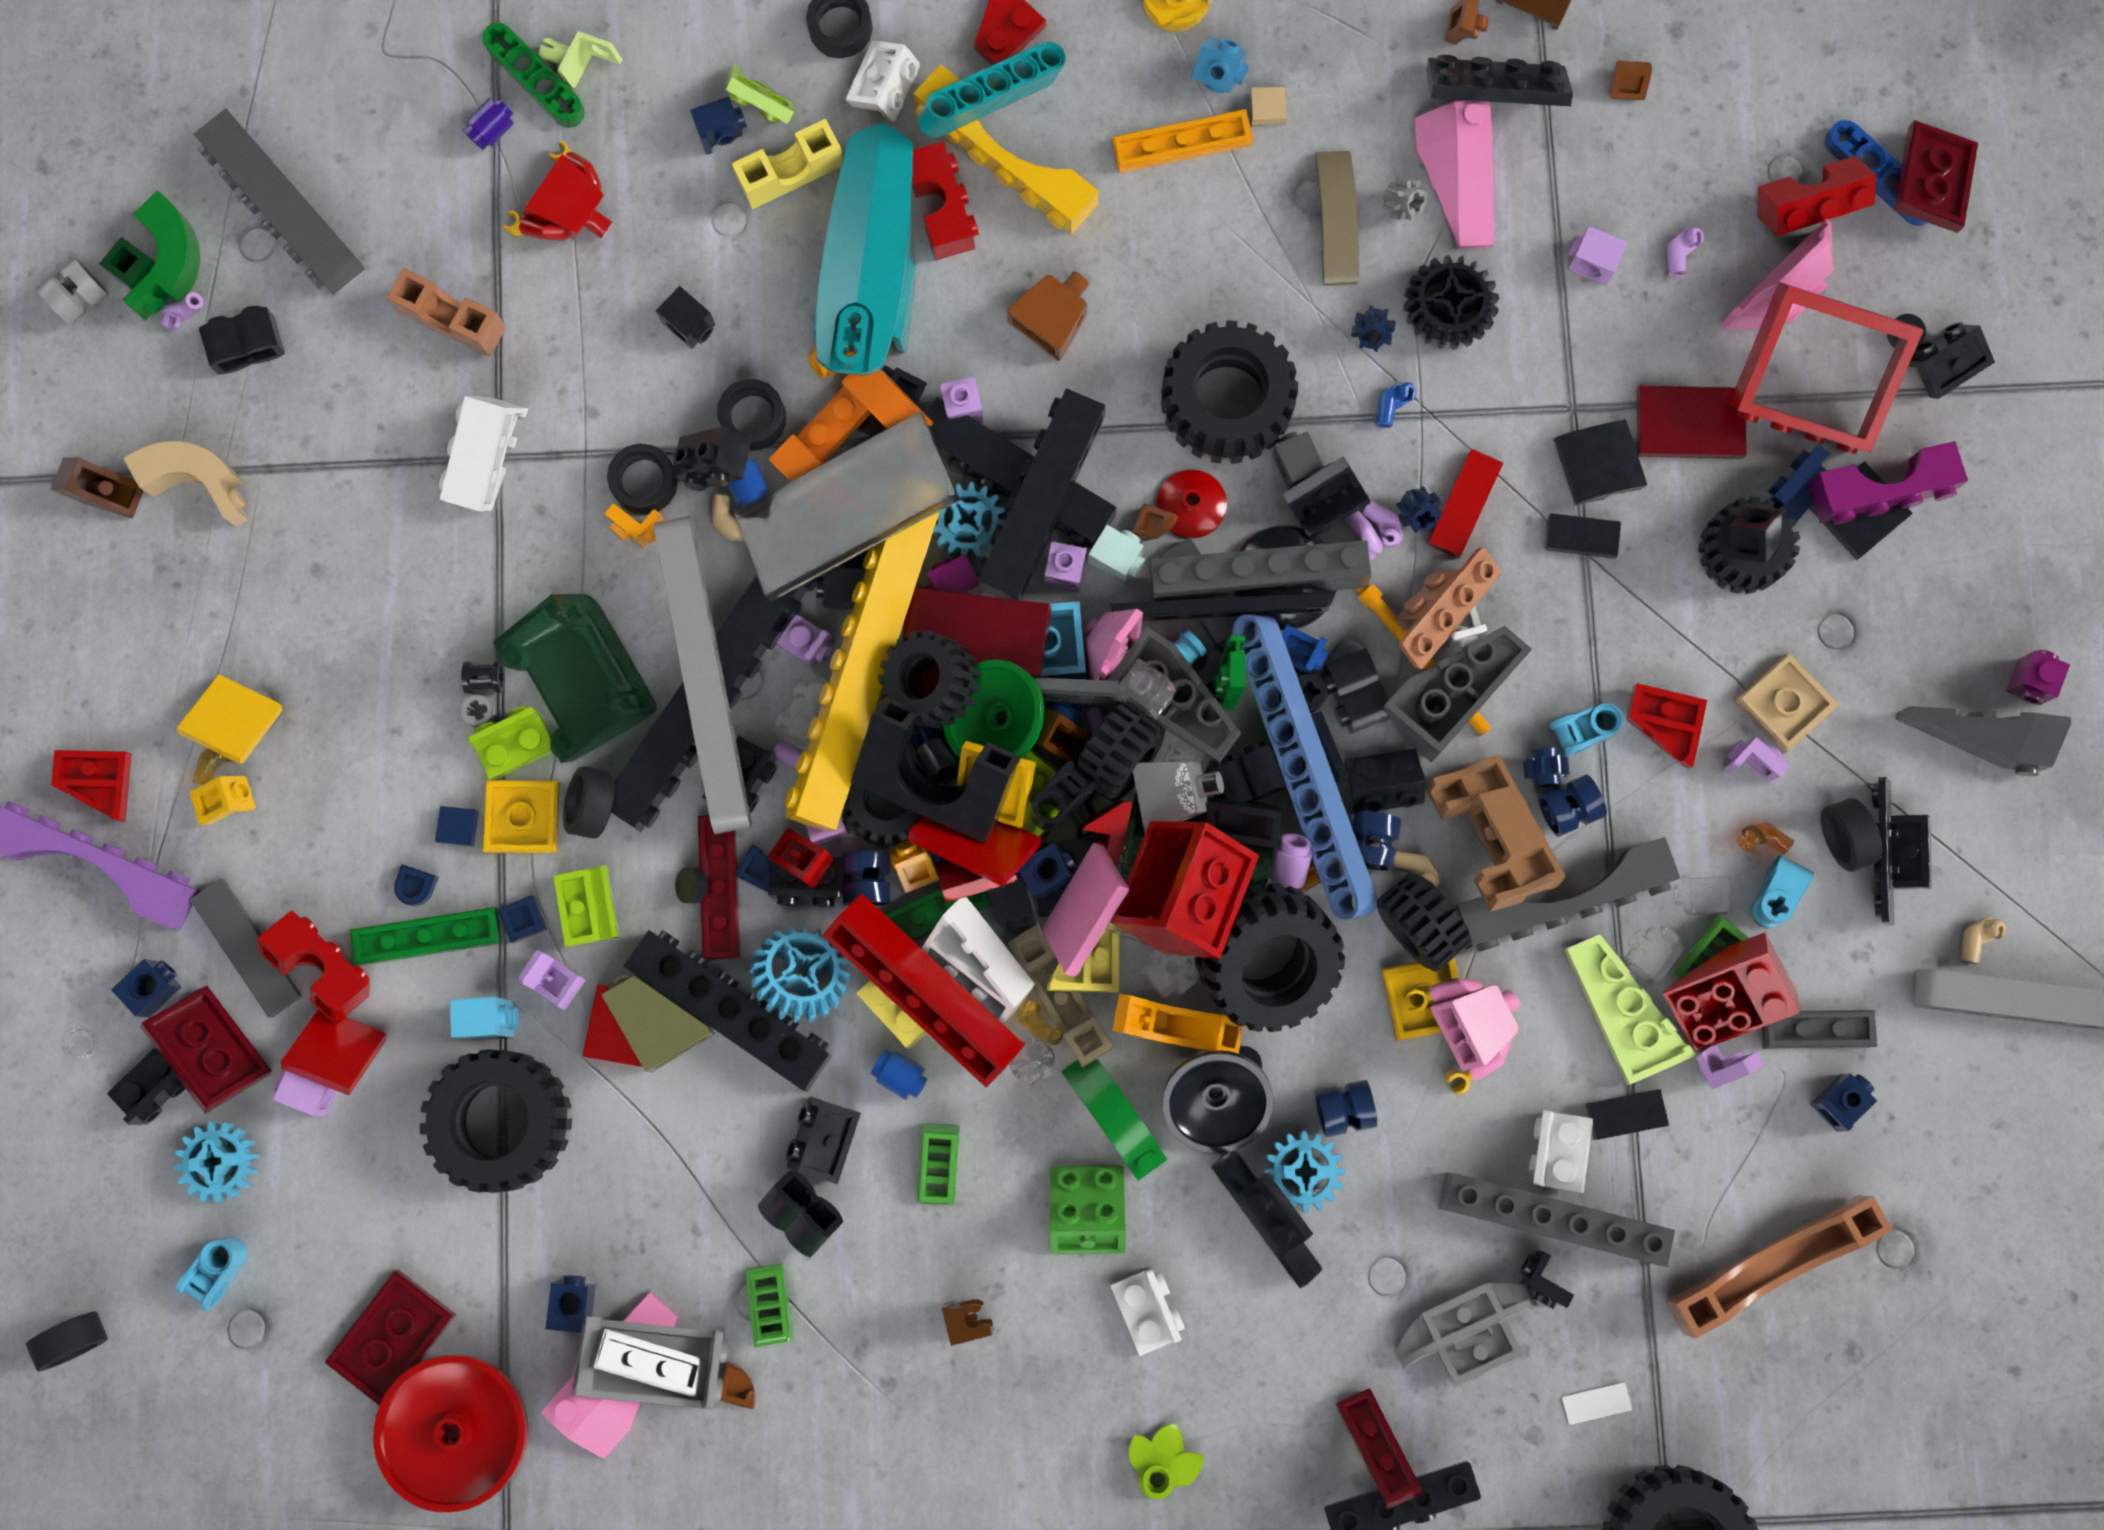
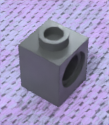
[1272,431,1324,490]

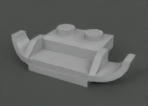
[1395,1282,1539,1388]

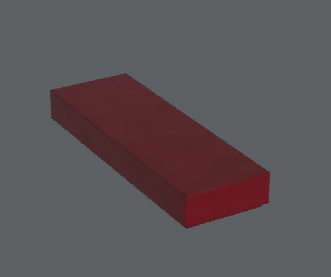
[1336,1388,1422,1509]

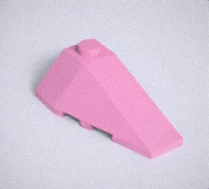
[1414,100,1494,249]
[1082,609,1143,680]
[541,1292,678,1459]

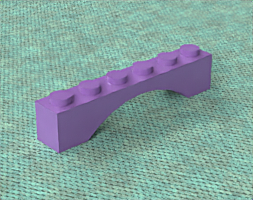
[0,801,200,930]

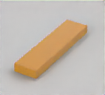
[1111,109,1254,173]

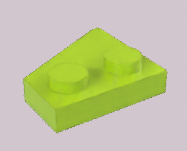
[725,64,794,124]

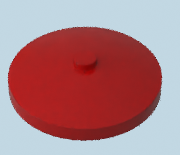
[373,1354,528,1513]

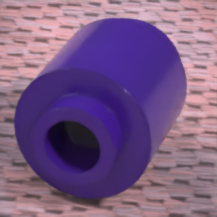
[463,98,514,150]

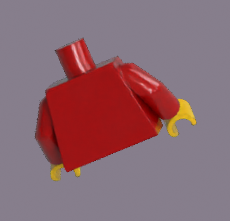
[502,141,612,241]

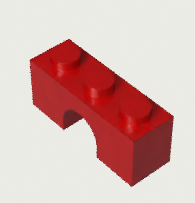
[912,141,979,261]
[1757,156,1876,236]
[257,910,370,1025]

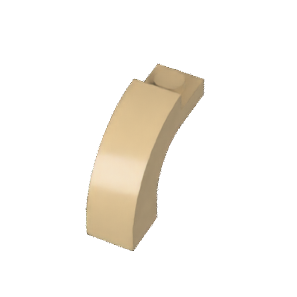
[123,441,248,526]

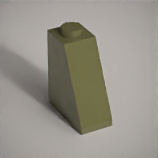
[602,974,715,1073]

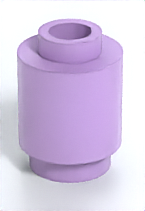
[1269,834,1313,889]

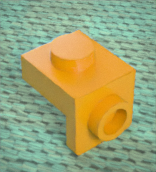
[604,503,665,548]
[889,840,939,893]

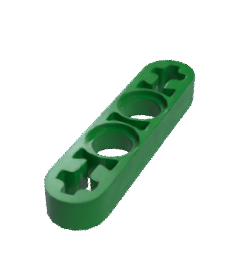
[482,22,585,128]

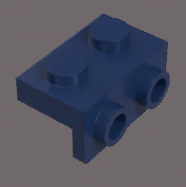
[1767,444,1830,523]

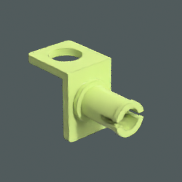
[539,31,622,89]

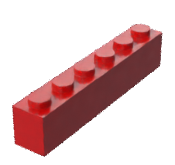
[822,894,1025,1088]

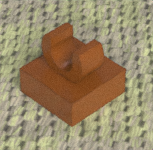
[1444,0,1489,45]
[1609,60,1652,100]

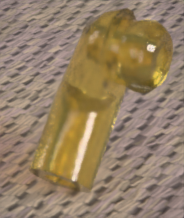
[193,748,233,785]
[1017,1000,1063,1045]

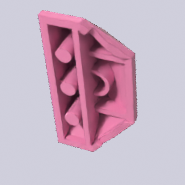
[1721,218,1834,330]

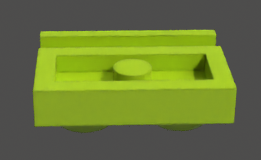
[553,865,620,948]

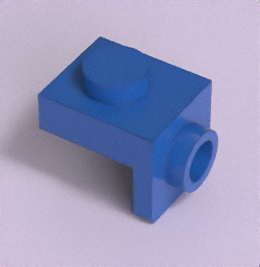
[1282,624,1329,675]

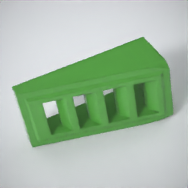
[1674,914,1749,978]
[917,1123,960,1205]
[746,1264,794,1347]

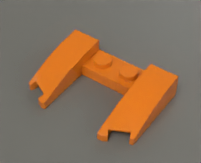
[769,369,933,524]

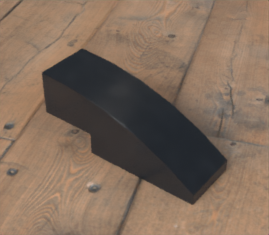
[1184,796,1283,848]

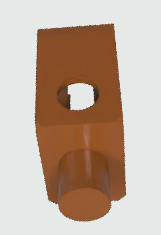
[1007,271,1089,362]

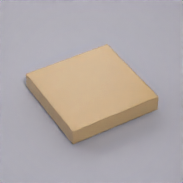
[1735,652,1839,754]

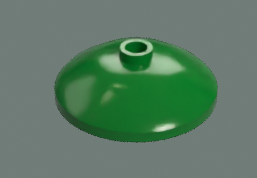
[943,660,1044,758]

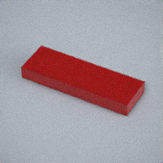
[1427,448,1504,559]

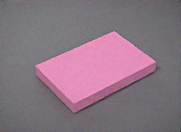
[1041,843,1129,976]

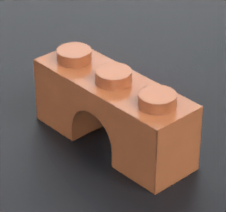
[387,268,506,357]

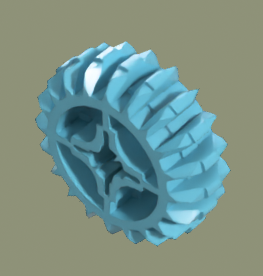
[750,924,850,1023]

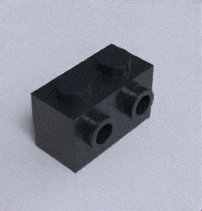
[672,426,751,491]

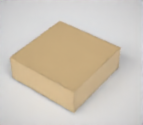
[1250,87,1287,125]

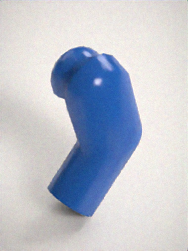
[1375,382,1417,428]

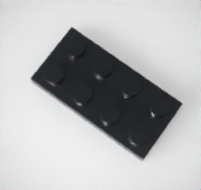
[1426,54,1573,107]

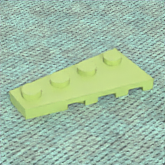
[1564,934,1696,1085]

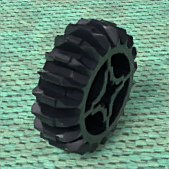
[1403,254,1499,350]

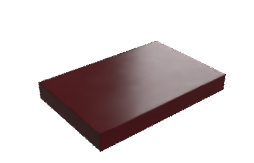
[1893,120,1978,233]
[1636,386,1747,459]
[140,986,272,1114]
[325,1270,456,1406]

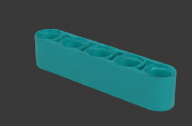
[917,41,1066,138]

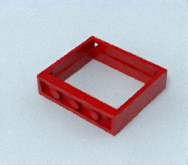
[1729,282,1924,455]

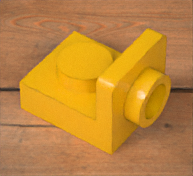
[189,776,256,826]

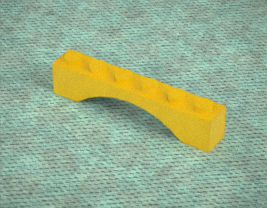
[913,64,1099,234]

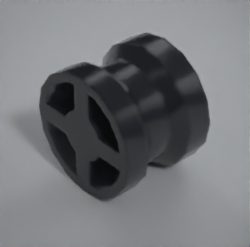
[1298,674,1328,714]

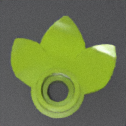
[1128,1423,1204,1500]

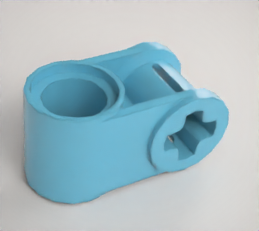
[1548,703,1624,757]
[1751,855,1814,928]
[175,1237,247,1312]

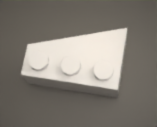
[439,396,528,512]
[921,897,1035,1024]

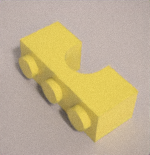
[731,119,843,210]

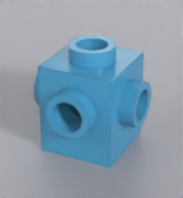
[1191,36,1249,93]

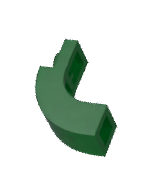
[122,190,200,321]
[1061,1059,1168,1181]

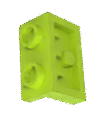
[467,706,558,780]

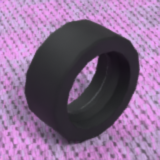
[806,0,873,59]
[717,379,786,450]
[607,443,678,515]
[563,766,614,839]
[1821,798,1883,872]
[26,1311,108,1372]

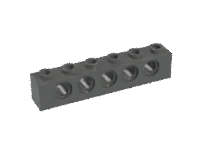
[1438,1172,1675,1267]

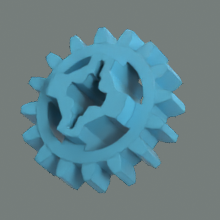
[932,482,1006,560]
[174,1122,260,1203]
[1263,1131,1346,1213]

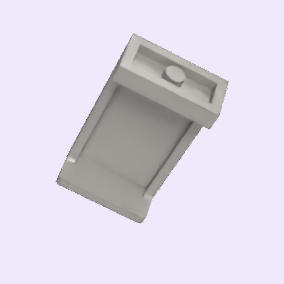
[572,1316,728,1409]

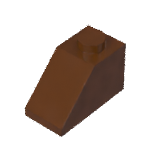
[51,457,143,518]

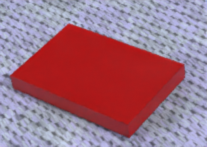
[908,816,1041,887]

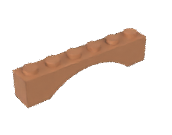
[1665,1195,1893,1338]

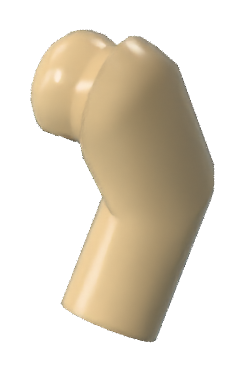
[712,495,749,542]
[1394,850,1440,888]
[1960,917,2006,964]

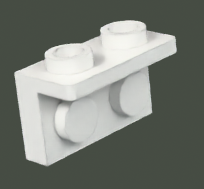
[845,40,920,122]
[1529,1110,1593,1193]
[1110,1267,1185,1356]

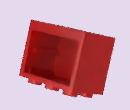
[1110,821,1259,959]

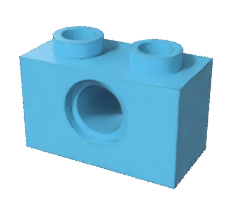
[450,997,519,1041]

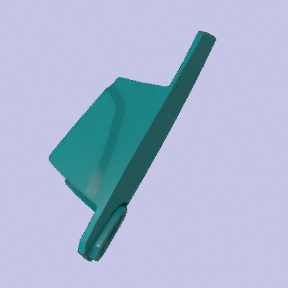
[813,123,916,376]

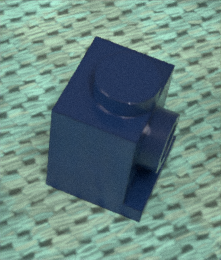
[690,96,747,155]
[1810,1073,1877,1132]

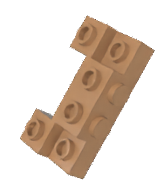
[1426,755,1566,912]

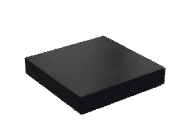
[1809,461,1913,560]

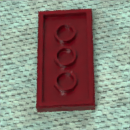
[903,588,1052,677]

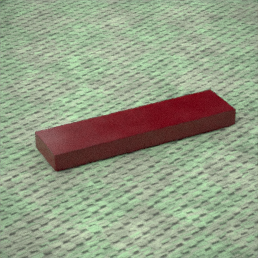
[698,815,741,961]

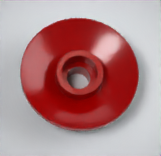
[1156,469,1227,539]

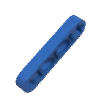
[1825,120,1927,226]

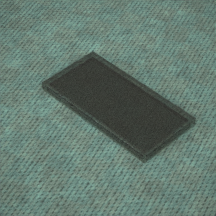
[734,412,961,602]

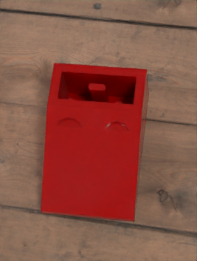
[1662,932,1800,1052]

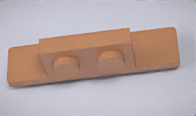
[1395,547,1501,669]

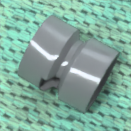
[36,258,108,325]

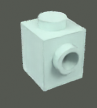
[1088,525,1146,584]

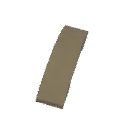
[1315,151,1359,286]
[1007,924,1114,1067]

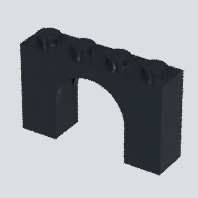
[851,696,1021,844]

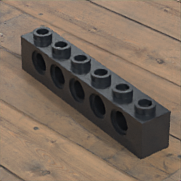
[623,930,833,1092]

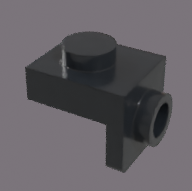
[1520,1250,1574,1310]

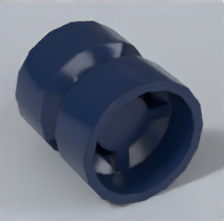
[1538,774,1607,837]
[1352,811,1401,871]
[842,851,890,906]
[1315,1080,1377,1138]

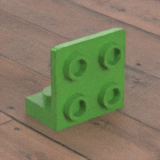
[1050,1165,1126,1254]

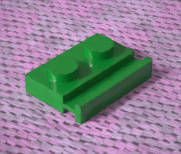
[1214,636,1245,710]

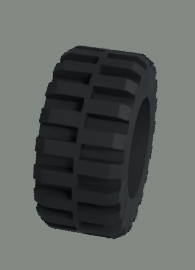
[1161,320,1298,464]
[1195,883,1345,1032]
[419,1049,572,1193]
[1603,1465,1758,1530]

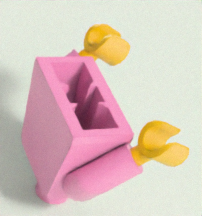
[1404,978,1520,1094]

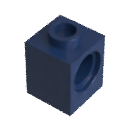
[1019,843,1078,899]
[111,959,182,1018]
[545,1275,596,1333]

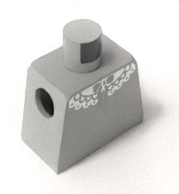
[1133,761,1224,833]

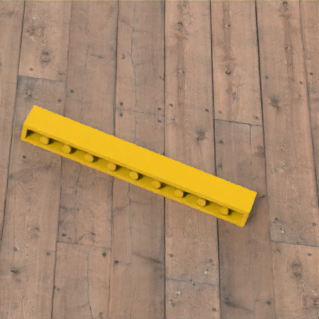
[784,475,946,832]

